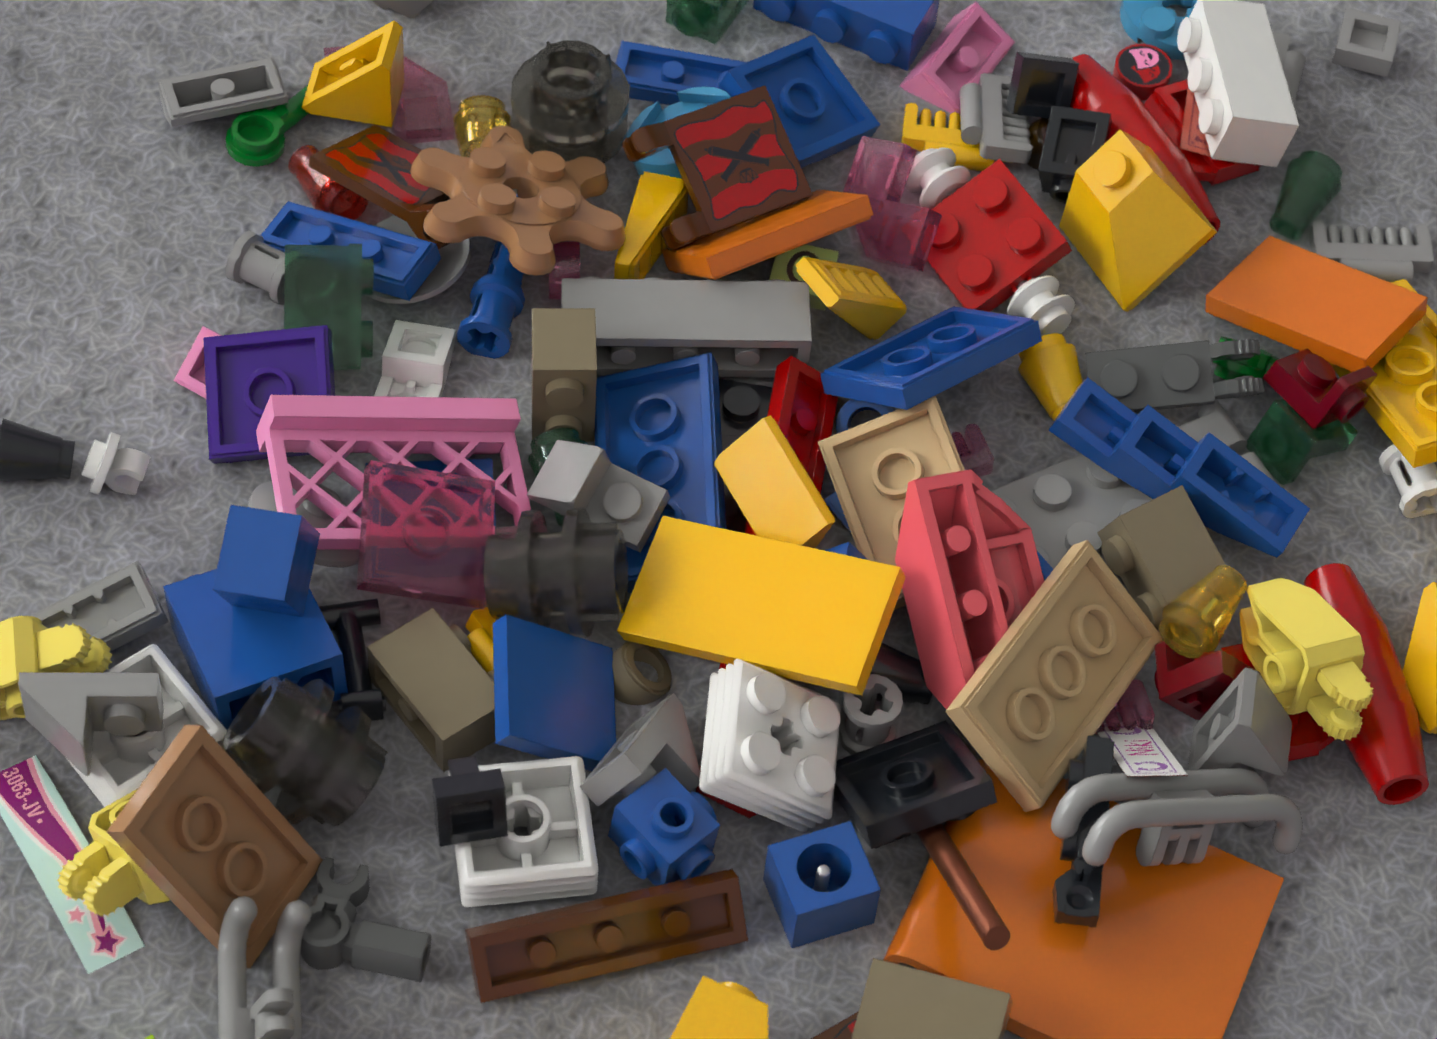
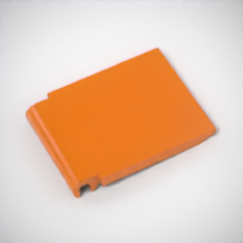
[883,759,1284,1039]

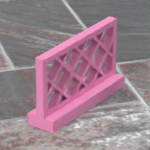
[256,395,538,550]

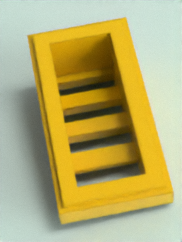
[614,171,688,279]
[795,257,907,340]

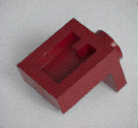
[1263,348,1377,429]
[1154,639,1260,720]

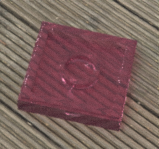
[357,460,496,609]

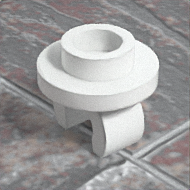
[81,432,151,495]

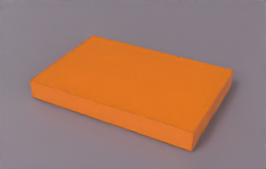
[662,190,874,280]
[1205,235,1428,372]

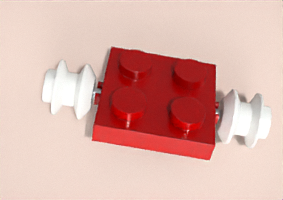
[904,147,1075,336]

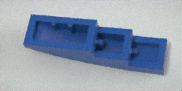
[1048,377,1310,558]

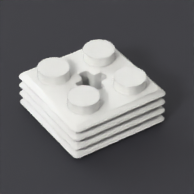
[65,644,230,807]
[699,659,841,832]
[448,756,599,907]

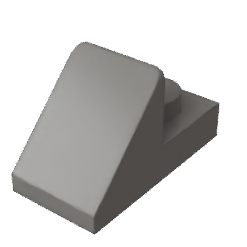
[527,440,671,553]
[1188,667,1292,776]
[18,672,164,776]
[580,693,700,807]

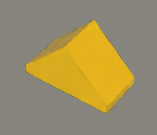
[302,20,404,127]

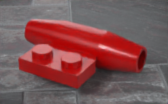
[1070,54,1261,247]
[1221,563,1429,805]

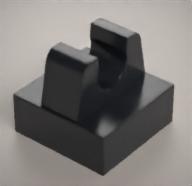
[1005,52,1079,119]
[432,756,508,847]

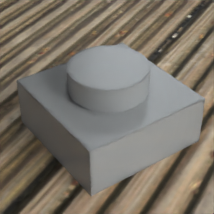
[1332,8,1402,77]

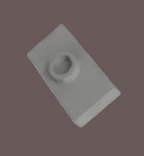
[30,561,169,652]

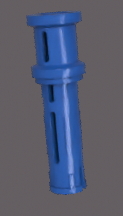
[457,194,525,359]

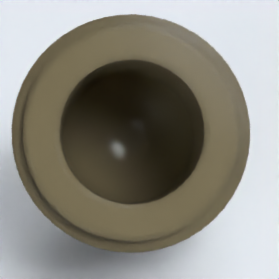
[612,641,672,705]

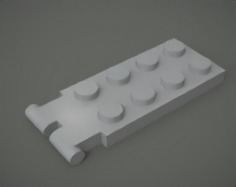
[991,400,1276,572]

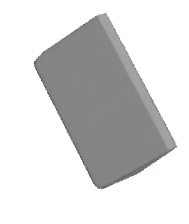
[158,57,289,127]

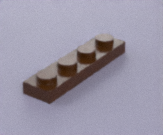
[465,869,749,1003]

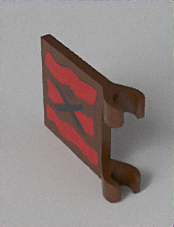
[622,85,813,251]
[308,125,450,249]

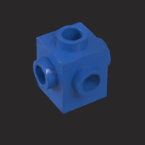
[608,768,720,886]

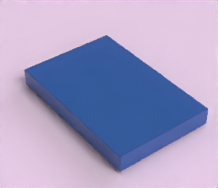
[820,306,1042,410]

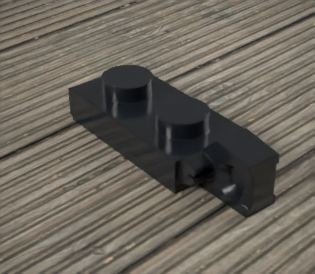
[1052,736,1114,928]

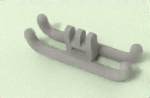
[1051,768,1303,867]
[218,896,312,1039]

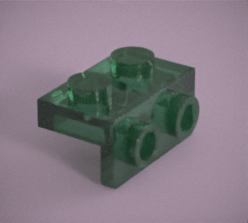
[284,244,374,371]

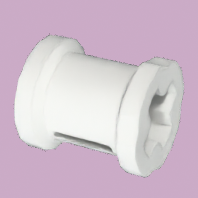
[1379,444,1437,518]

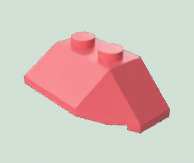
[895,469,1044,710]

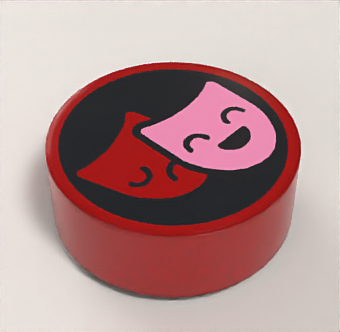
[1112,44,1173,100]

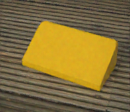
[714,415,835,549]

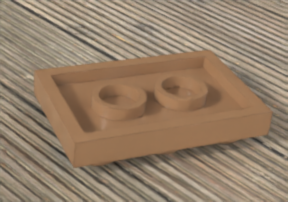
[107,725,323,968]

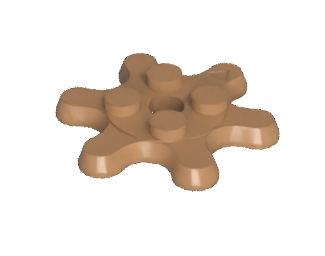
[410,126,626,276]

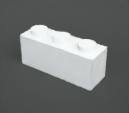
[1177,0,1299,167]

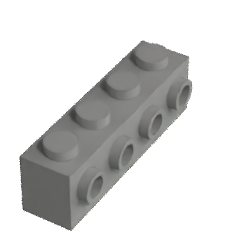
[561,277,812,378]

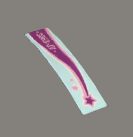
[0,755,145,974]

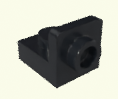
[1038,105,1112,203]

